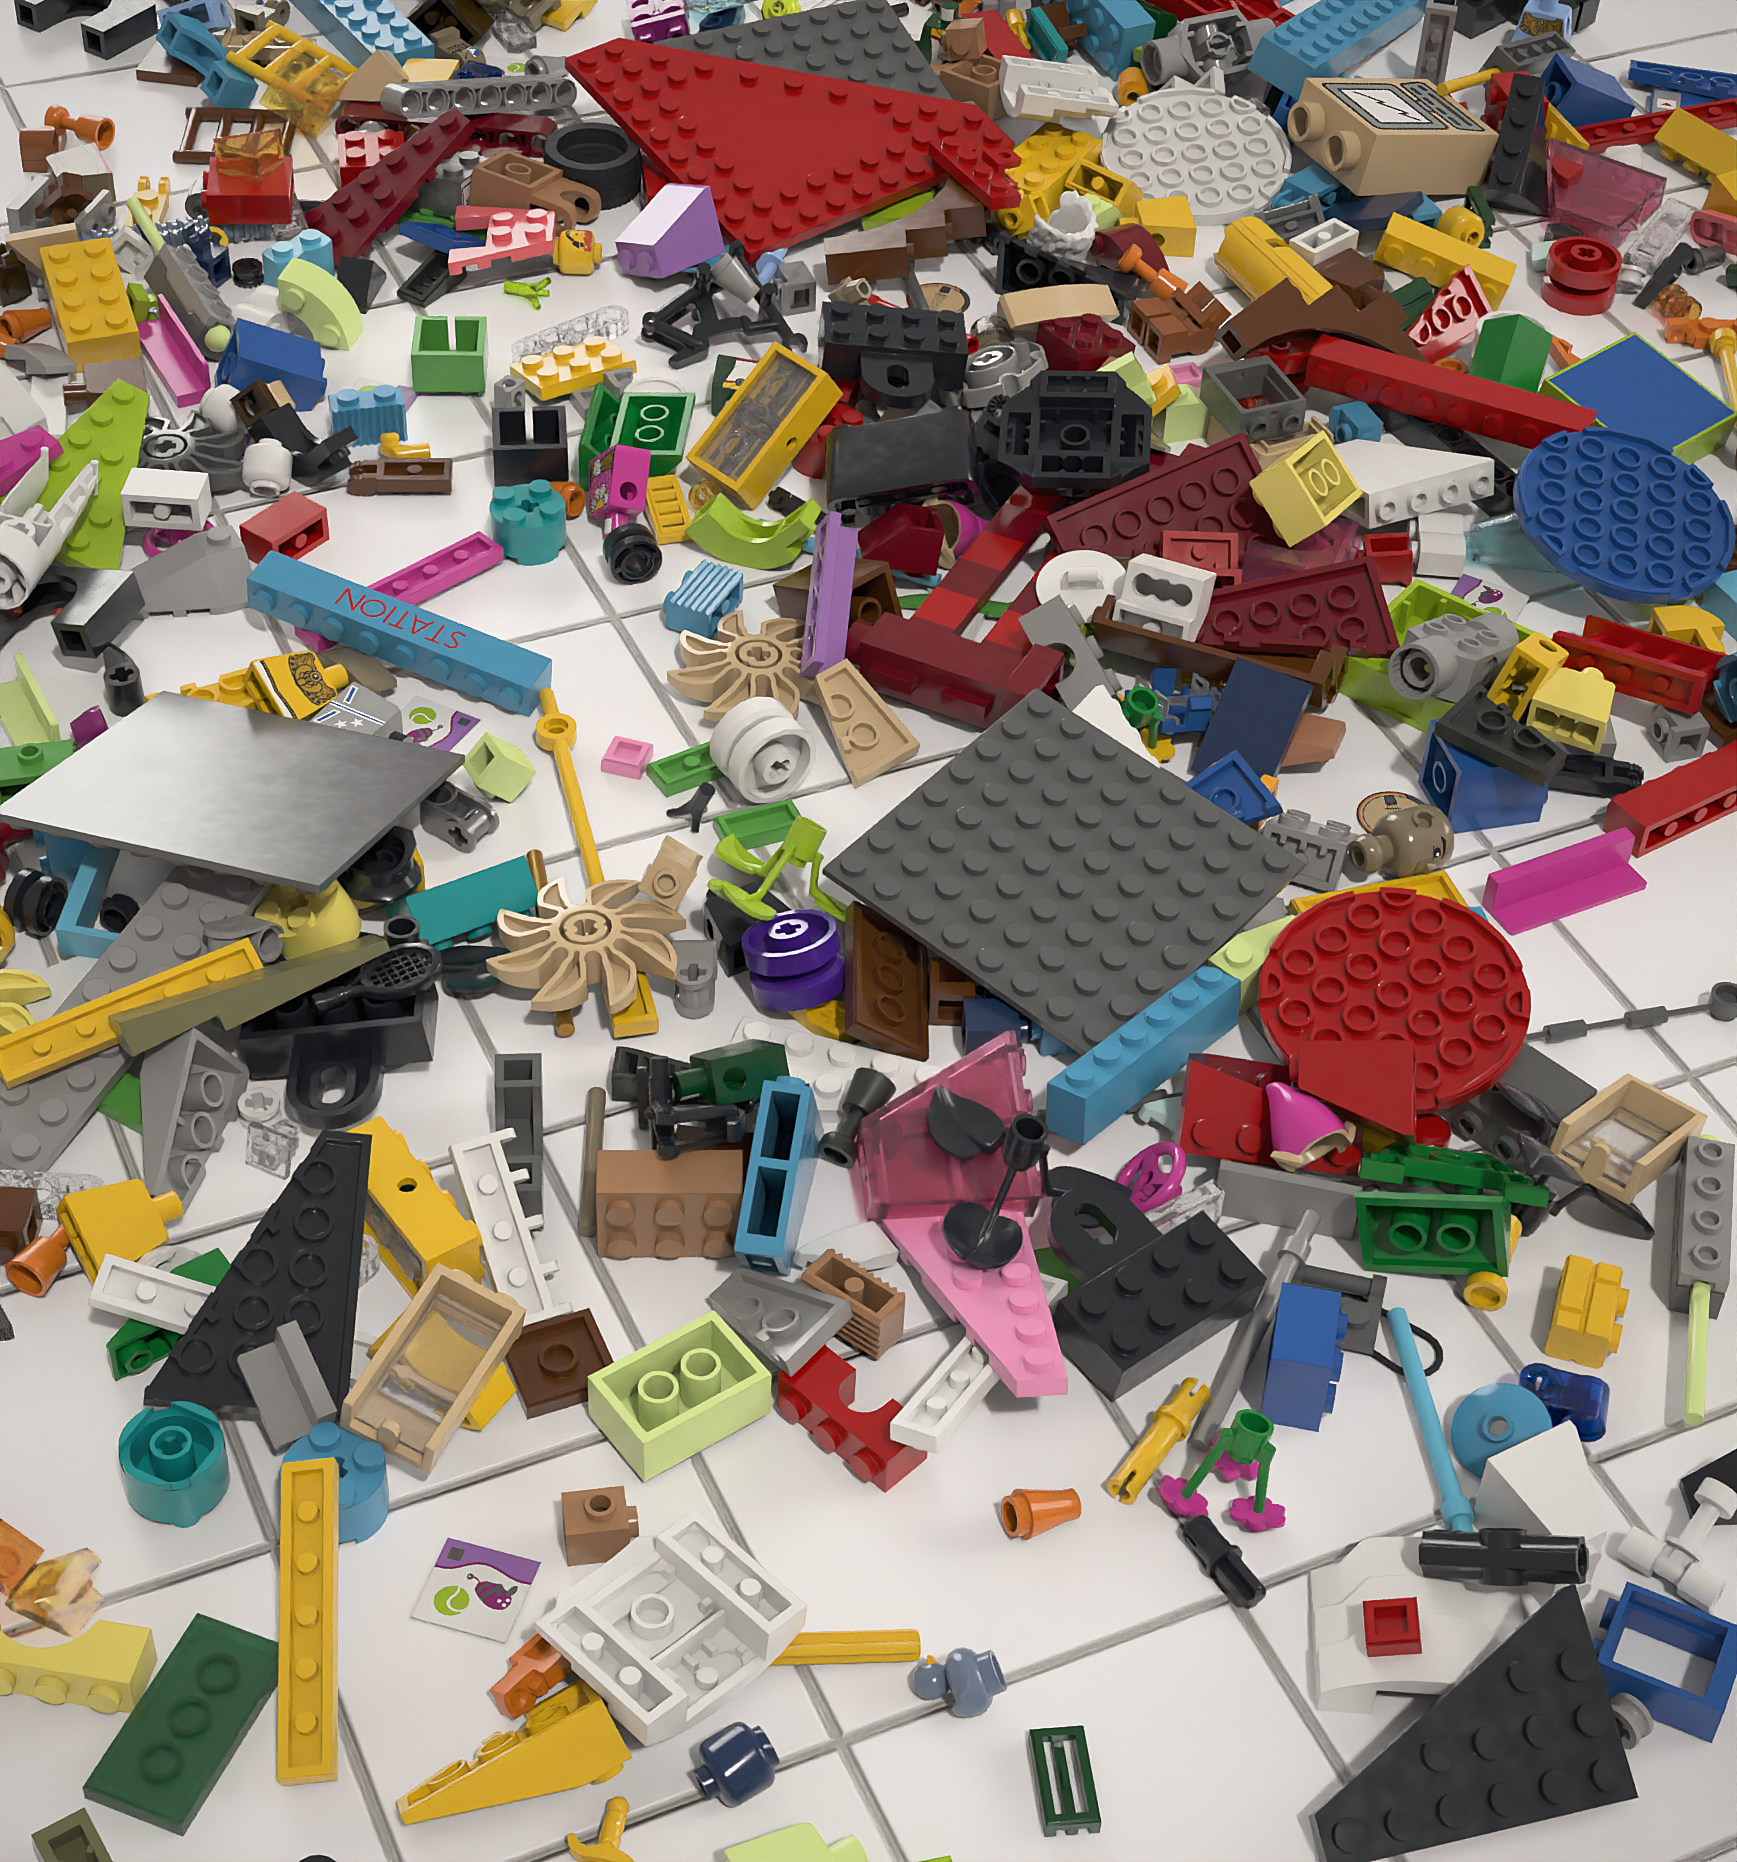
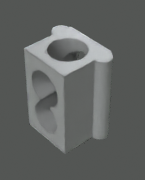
[494,375,526,412]

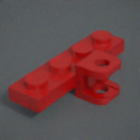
[928,137,1022,211]

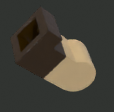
[230,379,296,428]

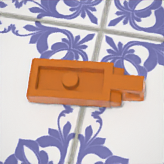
[1663,317,1737,349]
[490,1633,572,1720]

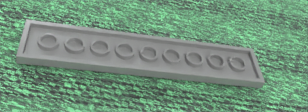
[0,865,276,1187]

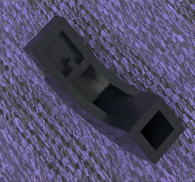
[248,403,359,485]

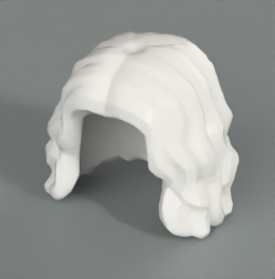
[1026,190,1099,262]

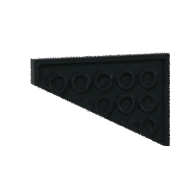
[143,1130,372,1421]
[1308,1585,1639,1862]

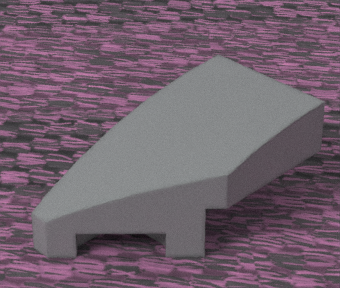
[570,366,634,421]

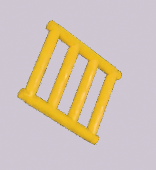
[225,20,358,117]

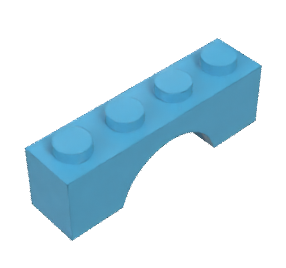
[155,11,259,108]

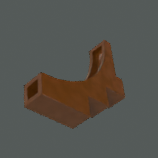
[824,175,992,285]
[1214,277,1430,364]

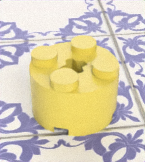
[255,879,362,960]

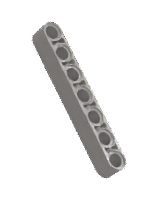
[380,74,577,119]

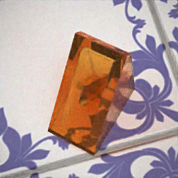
[213,128,284,185]

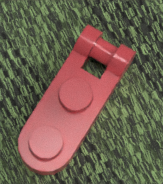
[1690,209,1737,256]

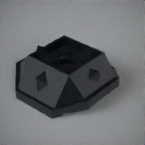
[997,370,1152,498]

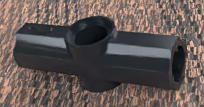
[1419,1528,1589,1586]

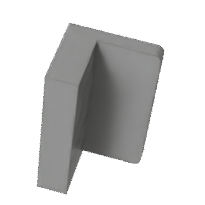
[237,1320,337,1449]

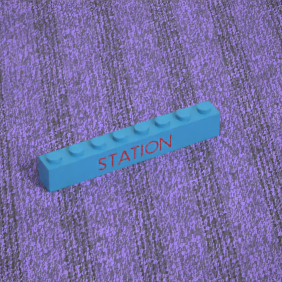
[246,550,552,717]

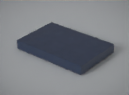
[1323,191,1424,232]
[1190,657,1314,778]

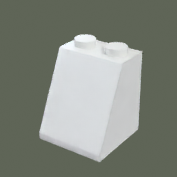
[1473,1420,1608,1607]

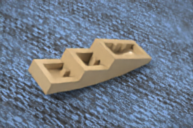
[999,284,1120,331]

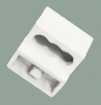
[1112,553,1217,642]

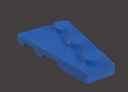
[1185,750,1284,825]

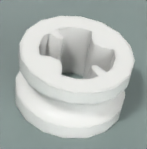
[1616,264,1647,290]
[238,1087,282,1133]

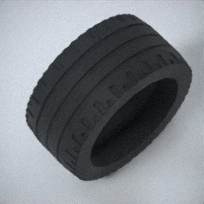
[543,122,642,211]

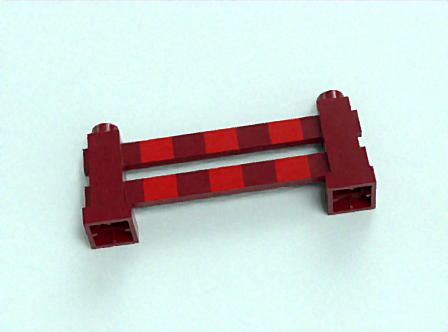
[844,443,1205,729]

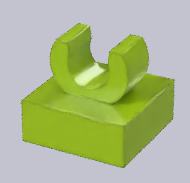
[126,282,158,323]

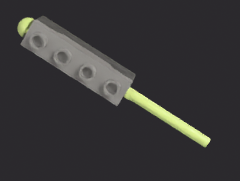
[126,197,236,361]
[1668,1134,1735,1426]

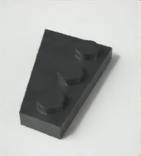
[1434,682,1567,787]

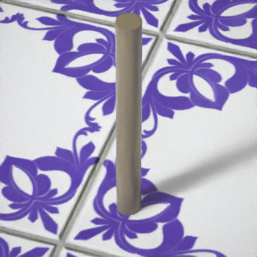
[579,1087,606,1237]

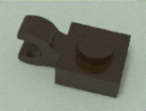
[0,242,32,308]

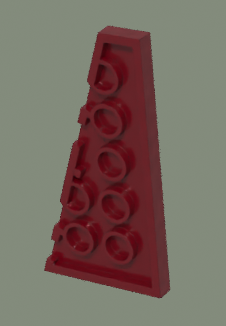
[295,107,475,269]
[1195,555,1400,659]

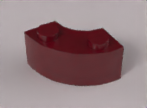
[1089,223,1170,285]

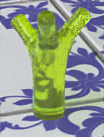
[503,277,551,310]

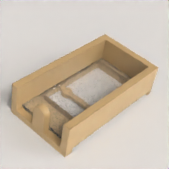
[1550,1073,1708,1205]
[339,1262,527,1475]

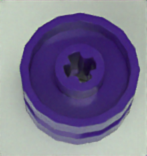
[741,909,845,1011]

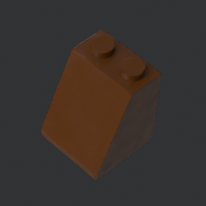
[773,558,903,633]

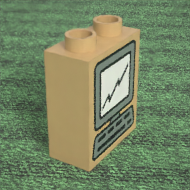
[1287,78,1499,196]

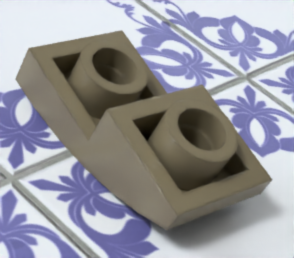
[315,647,397,696]

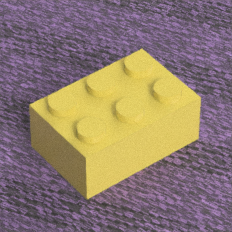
[1249,430,1363,547]

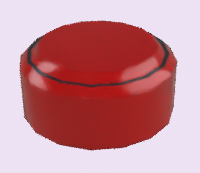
[1417,1113,1452,1148]

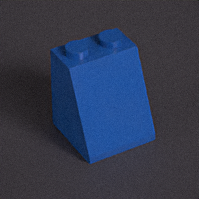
[1541,52,1636,127]
[214,318,327,412]
[1418,719,1549,834]

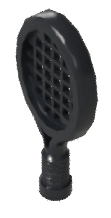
[311,943,444,1016]

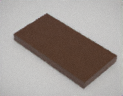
[845,900,929,1062]

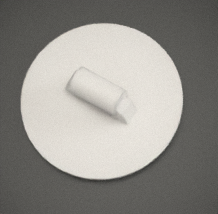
[1036,550,1126,624]

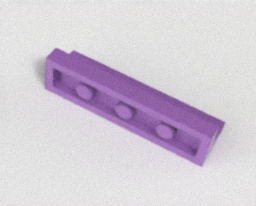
[800,511,858,678]

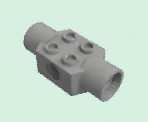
[1141,9,1276,86]
[1388,613,1519,703]

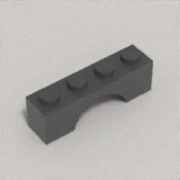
[494,1053,544,1230]

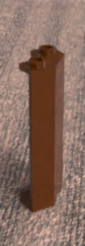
[1091,594,1348,709]

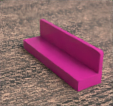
[136,294,211,409]
[1481,827,1647,936]

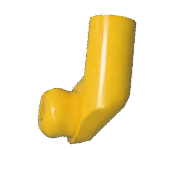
[379,432,431,458]

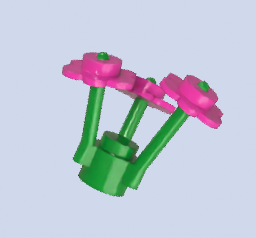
[1158,1409,1286,1532]

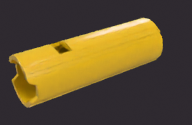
[1213,216,1359,311]

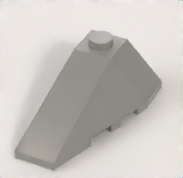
[129,525,252,620]

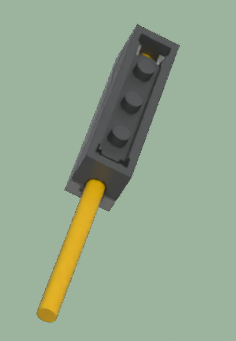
[1436,31,1576,96]

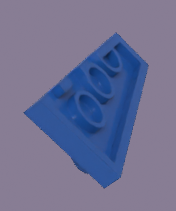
[1628,60,1737,100]

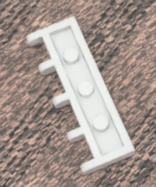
[448,1128,574,1327]

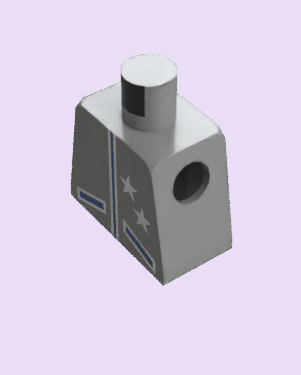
[309,681,413,744]

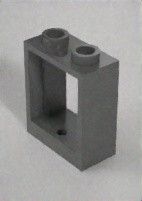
[1199,355,1307,442]

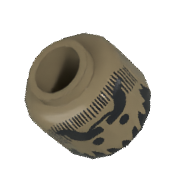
[969,315,1015,348]

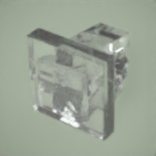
[245,1118,300,1180]

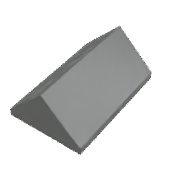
[1212,1158,1363,1241]

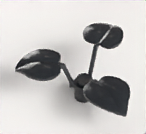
[357,916,511,1070]
[1492,1081,1655,1240]
[927,1084,1133,1269]

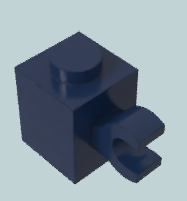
[182,222,232,289]
[961,986,1028,1062]

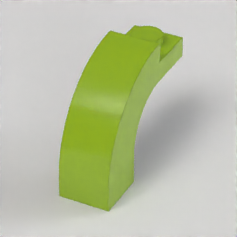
[685,492,822,569]

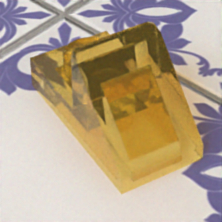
[4,1547,104,1637]

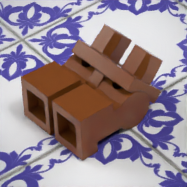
[1127,281,1232,365]

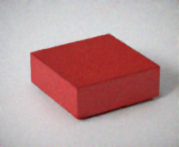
[1362,1597,1422,1657]

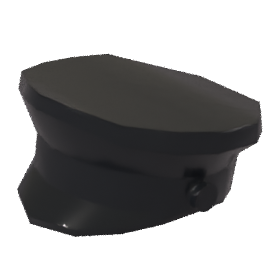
[337,826,422,904]

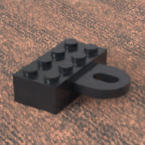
[817,301,969,409]
[239,959,439,1130]
[1047,1185,1267,1403]

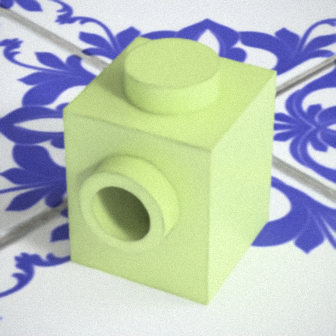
[463,731,537,803]

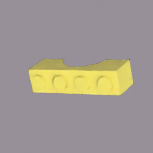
[0,1619,158,1715]

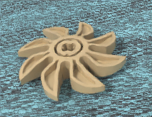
[667,610,821,722]
[486,877,686,1015]

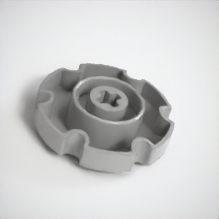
[937,341,1049,408]

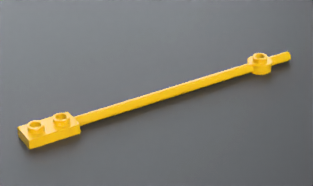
[536,688,659,1038]

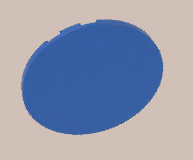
[1513,427,1736,604]

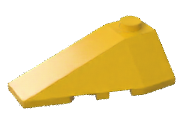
[396,1678,632,1825]

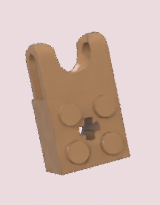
[930,51,1008,122]
[468,149,601,237]

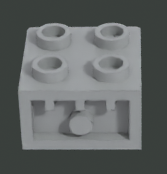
[1262,809,1358,892]

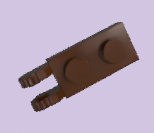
[347,458,453,497]

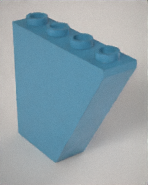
[734,1076,824,1276]

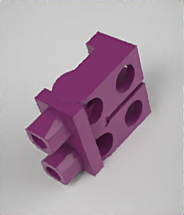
[625,0,691,44]

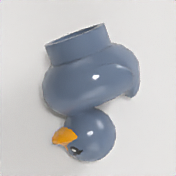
[913,1647,1007,1717]

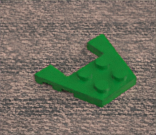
[1359,1141,1550,1208]

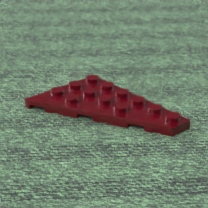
[1043,432,1309,570]

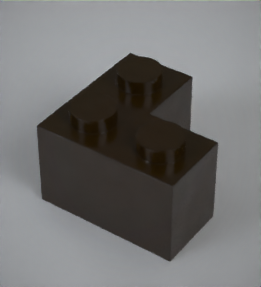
[406,0,495,46]

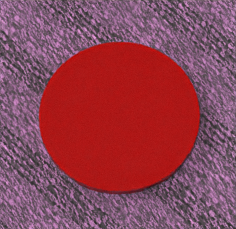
[1258,887,1531,1114]

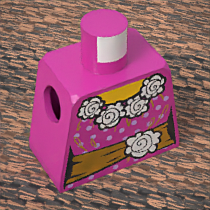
[589,444,651,537]

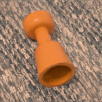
[44,104,115,150]
[1115,243,1189,302]
[5,1215,71,1297]

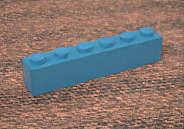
[1046,965,1241,1145]

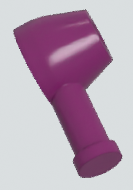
[70,705,109,748]

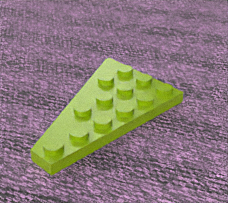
[0,378,150,570]

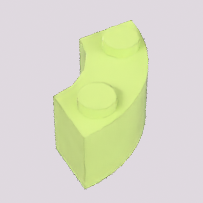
[277,257,364,351]

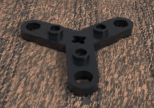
[974,394,1018,517]

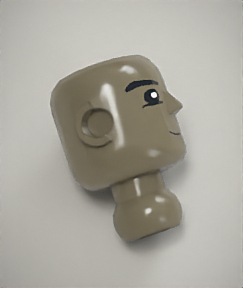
[1349,804,1454,878]

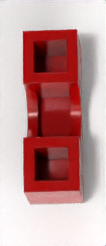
[777,1345,928,1493]

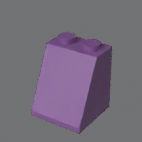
[615,183,725,279]

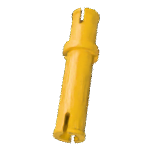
[1107,1377,1211,1504]

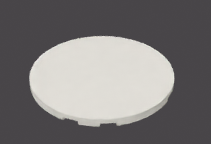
[1099,87,1292,226]

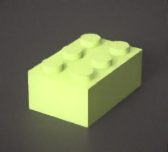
[587,1310,772,1482]

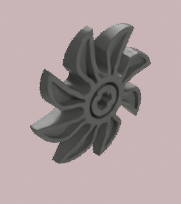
[138,410,246,492]

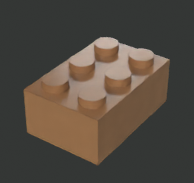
[596,1150,743,1258]

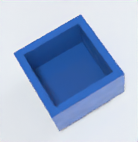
[1260,1282,1348,1432]

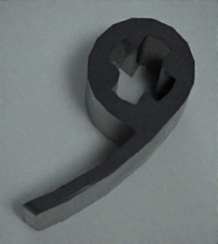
[102,642,145,717]

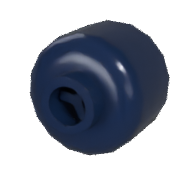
[693,1722,780,1808]

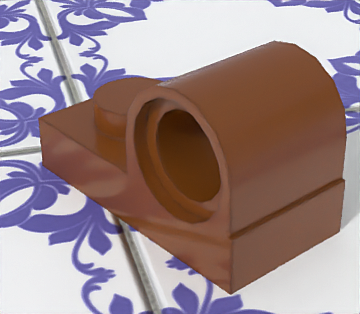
[19,126,67,173]

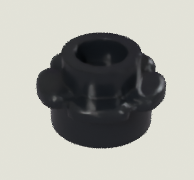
[99,893,140,934]

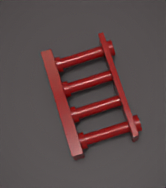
[1552,615,1727,715]

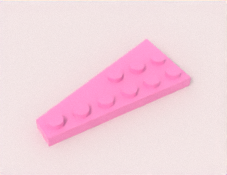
[882,1210,1068,1398]

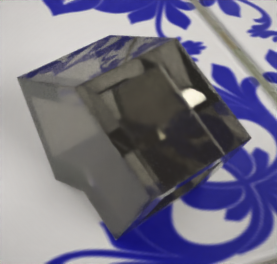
[1543,223,1583,242]

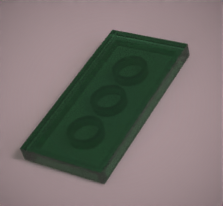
[82,1612,279,1837]

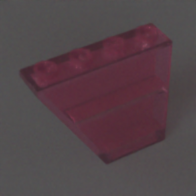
[1546,138,1667,249]
[856,1031,1045,1225]

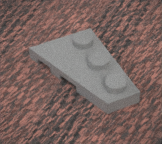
[709,1266,853,1377]

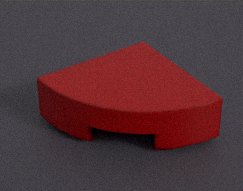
[1551,155,1585,189]

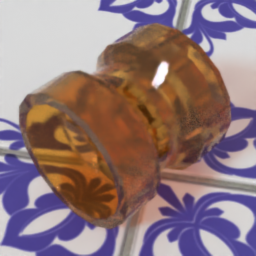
[1654,284,1702,319]

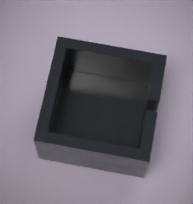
[491,406,569,487]

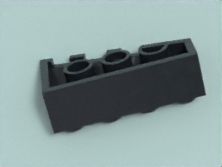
[1486,73,1549,217]
[995,231,1139,326]

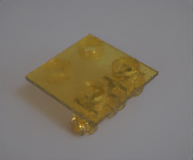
[259,47,347,137]

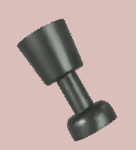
[818,1067,896,1168]

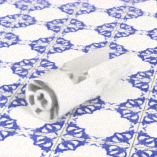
[0,447,99,609]

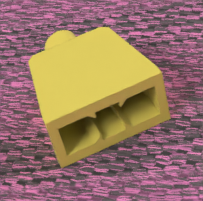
[1526,667,1615,754]

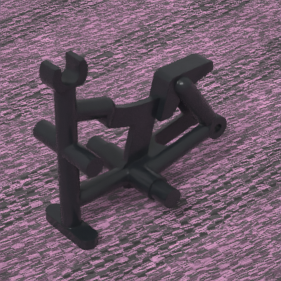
[641,240,808,370]
[636,1055,810,1156]

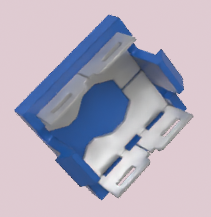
[1124,668,1222,736]

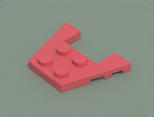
[448,205,557,276]

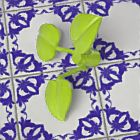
[707,816,848,923]

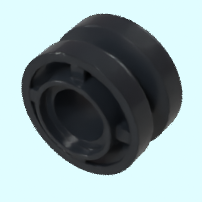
[602,523,662,585]
[3,868,68,936]

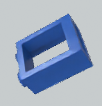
[1592,1581,1737,1743]

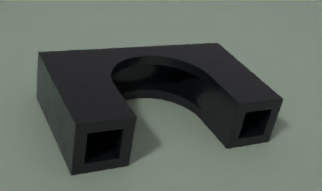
[14,0,159,60]
[0,565,146,659]

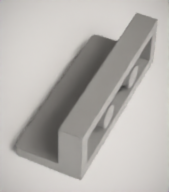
[1414,0,1458,86]

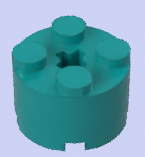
[489,479,567,566]
[118,1401,230,1528]

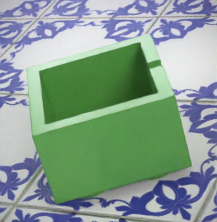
[411,316,489,394]

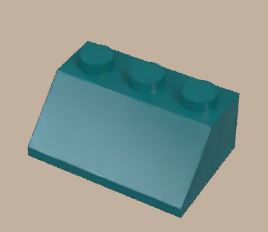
[383,855,539,951]

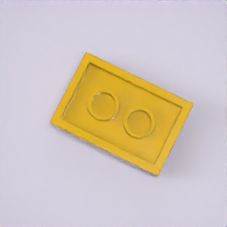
[509,337,637,401]

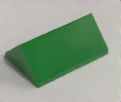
[1468,314,1553,394]
[578,382,621,492]
[610,392,696,478]
[1355,1191,1511,1277]

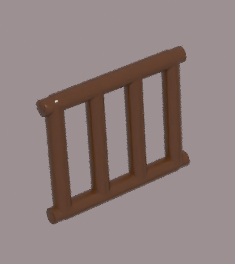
[172,107,304,164]

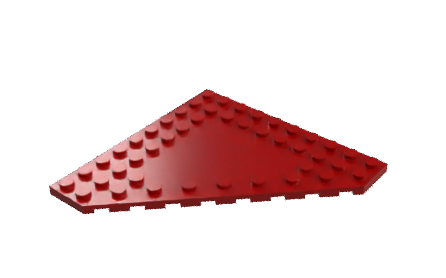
[565,38,1015,264]

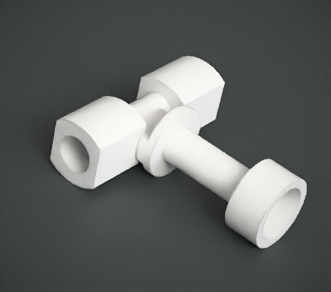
[1617,1477,1737,1614]

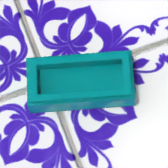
[1024,7,1069,63]

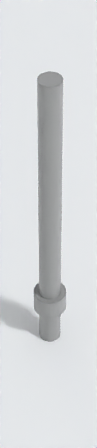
[1191,1209,1321,1452]

